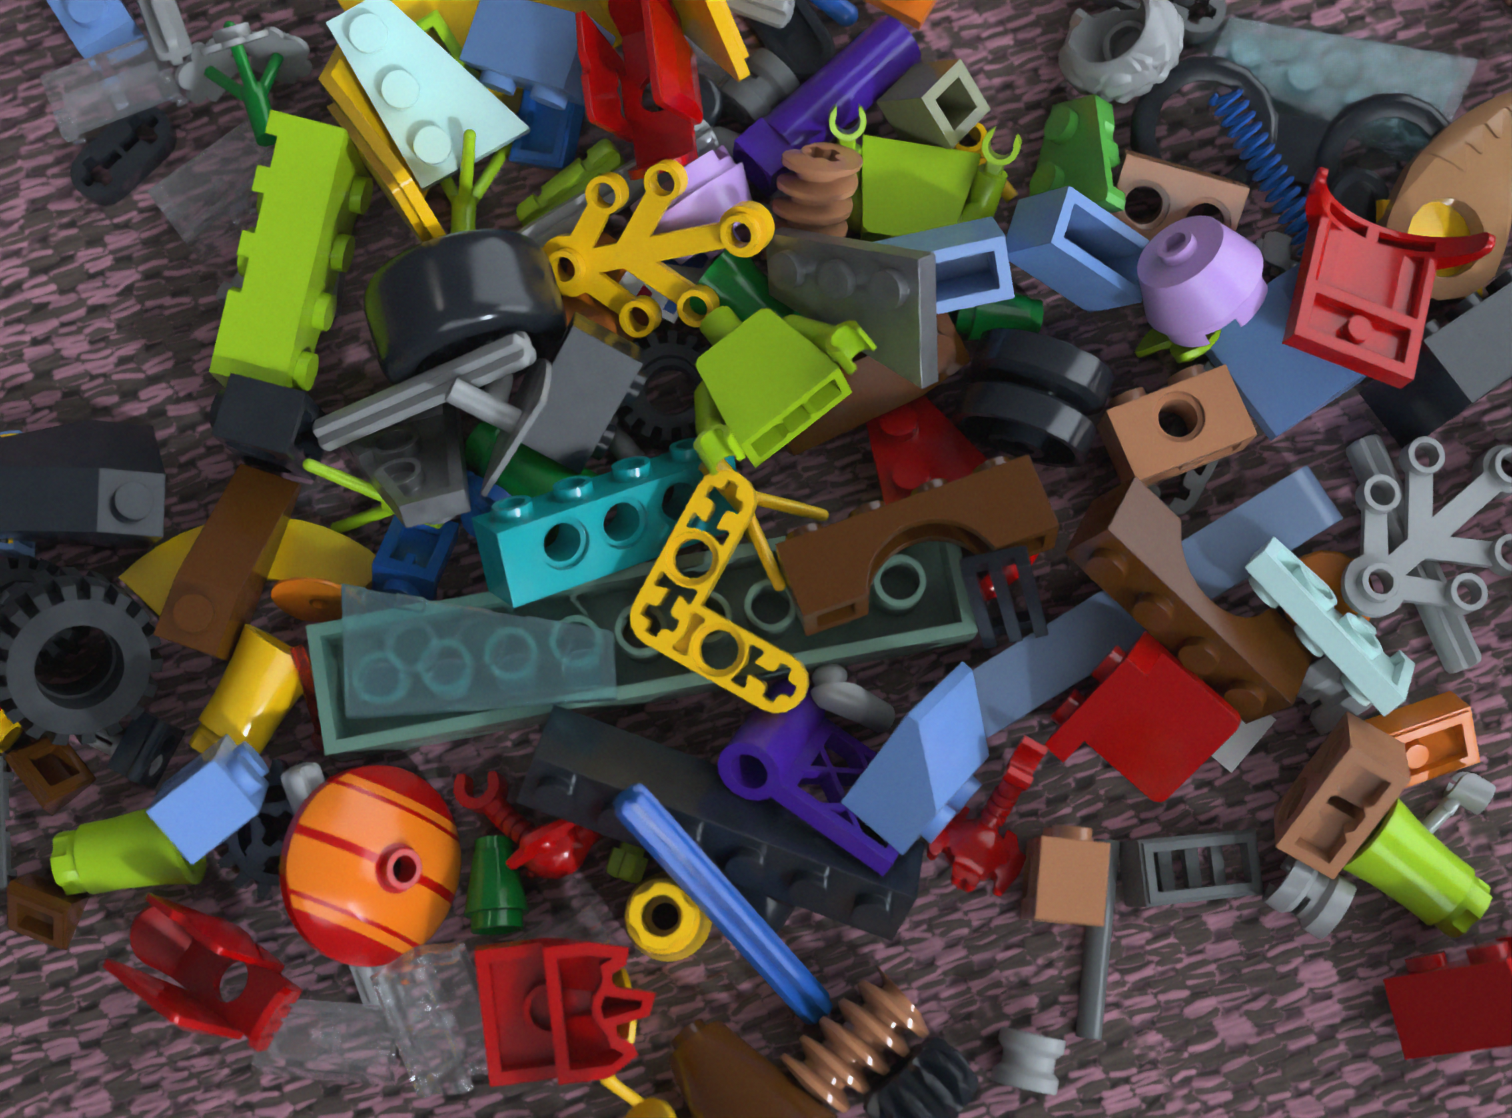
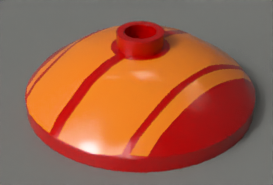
[279,765,461,967]

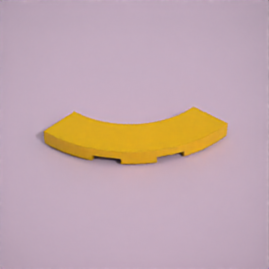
[118,518,376,616]

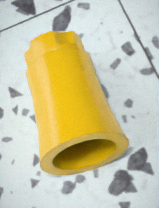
[189,624,314,754]
[624,872,712,962]

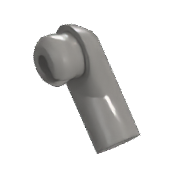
[810,664,895,733]

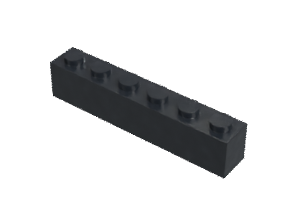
[516,704,925,941]

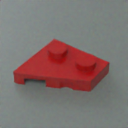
[865,395,988,505]

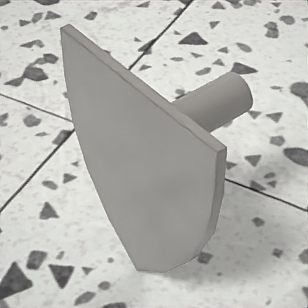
[444,358,552,497]

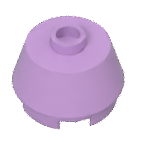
[630,145,752,265]
[1137,216,1268,347]

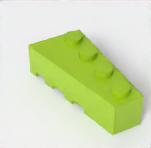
[209,109,373,391]

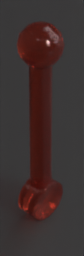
[289,644,324,751]

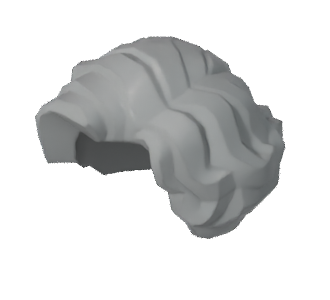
[1058,0,1184,104]

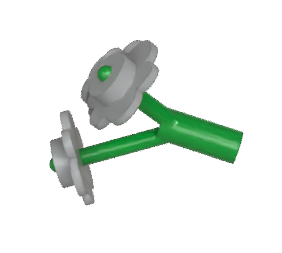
[175,21,312,147]

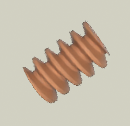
[762,142,863,260]
[779,966,930,1113]

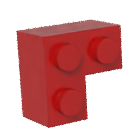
[1383,933,1512,1060]

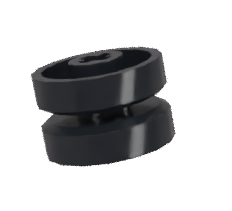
[951,328,1114,468]

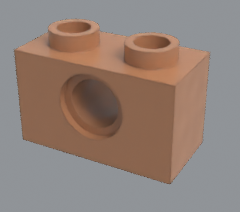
[1097,364,1257,487]

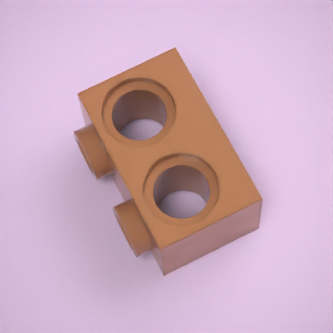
[1110,149,1250,241]
[1274,711,1411,880]
[1020,825,1110,926]

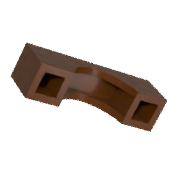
[775,454,1059,637]
[1065,476,1314,724]

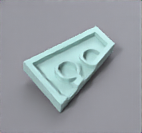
[1245,536,1415,717]

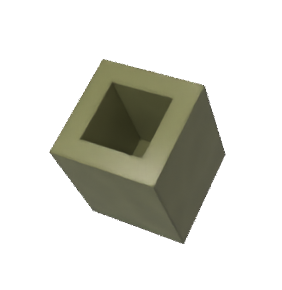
[876,58,991,149]

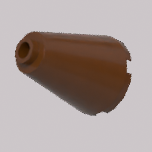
[668,1019,838,1118]

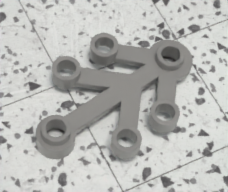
[1341,436,1512,618]

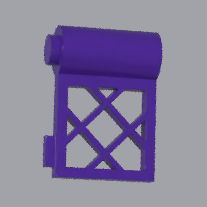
[718,678,899,876]

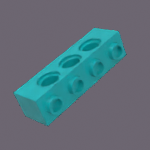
[472,437,737,608]

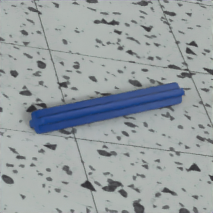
[613,783,833,1025]

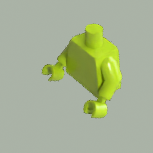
[828,104,1022,242]
[694,306,877,476]

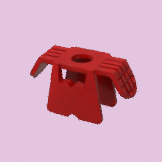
[575,0,703,180]
[102,892,303,1052]

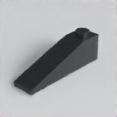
[0,419,166,549]

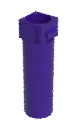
[732,15,921,198]

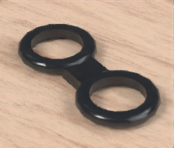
[1130,56,1450,204]

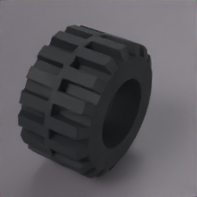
[0,567,163,746]

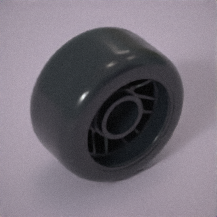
[363,229,567,390]

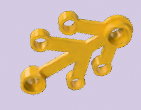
[542,159,775,338]

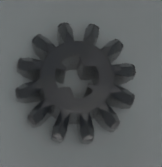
[863,1036,979,1118]

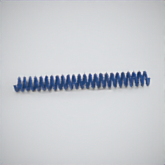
[1207,88,1309,256]

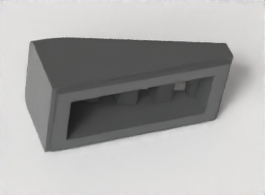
[1119,828,1264,907]

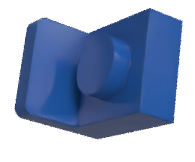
[372,515,459,609]

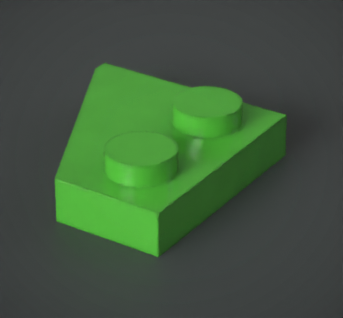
[1029,94,1126,213]

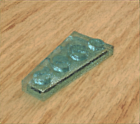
[1212,17,1479,163]
[341,583,618,719]

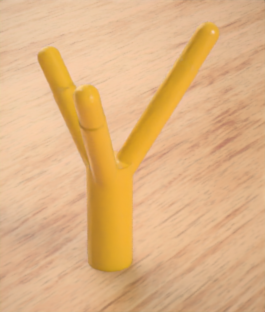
[698,459,829,592]

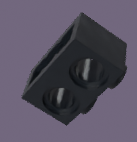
[209,373,326,481]

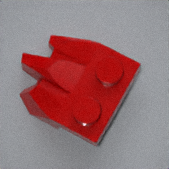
[474,937,656,1087]

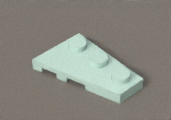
[326,0,531,191]

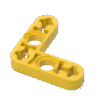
[630,469,809,713]

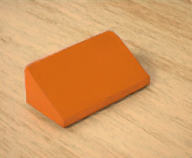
[1364,691,1480,788]

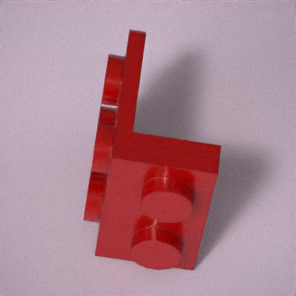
[1044,631,1241,802]

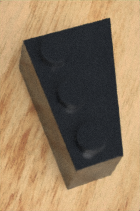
[1359,268,1512,448]

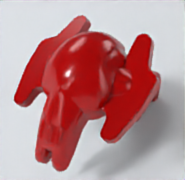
[926,735,1049,896]
[453,771,603,880]

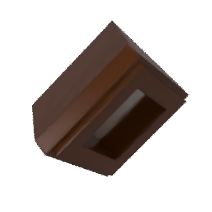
[5,736,97,816]
[6,873,90,950]

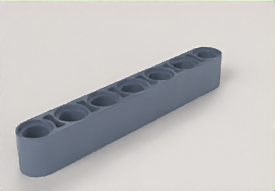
[973,465,1343,739]

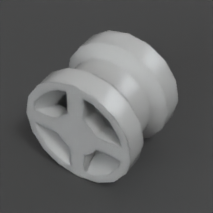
[991,1026,1066,1095]

